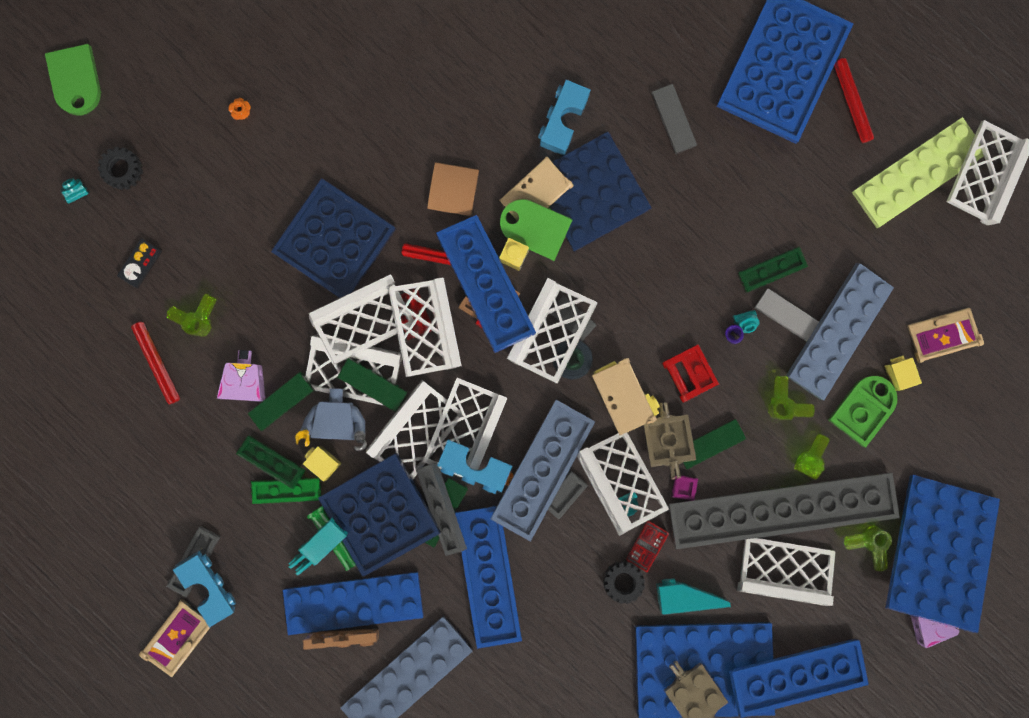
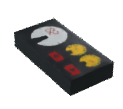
[117,239,162,288]

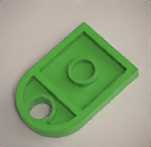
[45,44,101,115]
[500,199,573,261]
[828,376,897,447]

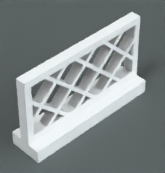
[946,120,1029,226]
[309,274,416,365]
[388,278,462,377]
[507,278,597,383]
[305,334,402,406]
[423,378,507,477]
[366,380,463,480]
[577,433,669,536]
[737,538,835,606]

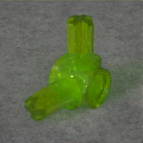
[167,294,216,337]
[768,376,815,420]
[794,434,830,480]
[844,525,892,571]

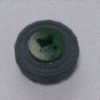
[553,339,593,380]

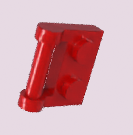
[662,345,719,403]

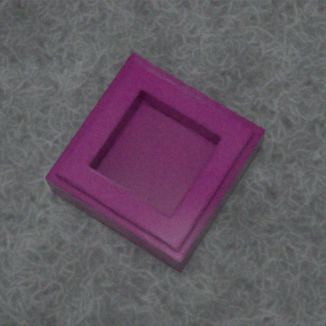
[671,475,698,501]

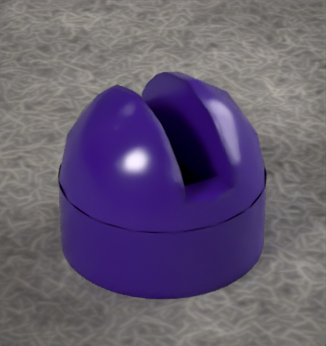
[725,325,744,344]

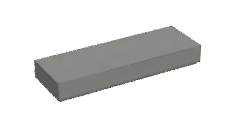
[754,288,819,342]

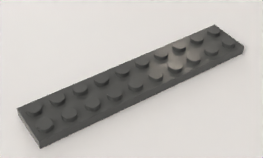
[669,473,900,549]

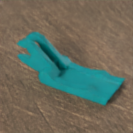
[288,518,348,575]

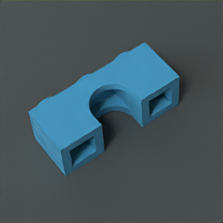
[538,80,591,156]
[437,439,512,494]
[173,550,236,628]

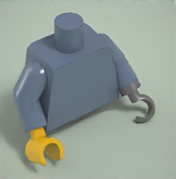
[295,388,367,451]

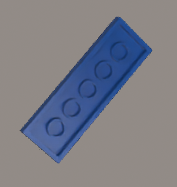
[436,215,536,353]
[455,506,522,649]
[283,571,424,635]
[729,638,869,718]

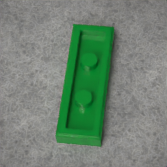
[251,478,321,504]

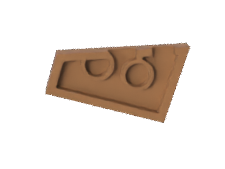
[303,629,379,650]

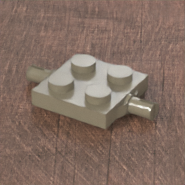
[644,403,696,479]
[663,661,728,718]

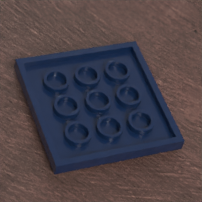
[549,132,652,252]
[271,178,396,298]
[318,453,441,577]

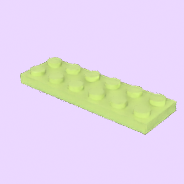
[852,117,984,228]

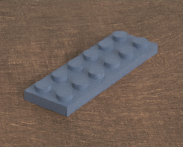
[786,263,894,400]
[490,400,595,541]
[340,615,473,718]

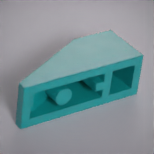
[656,578,731,615]

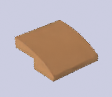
[427,162,479,216]

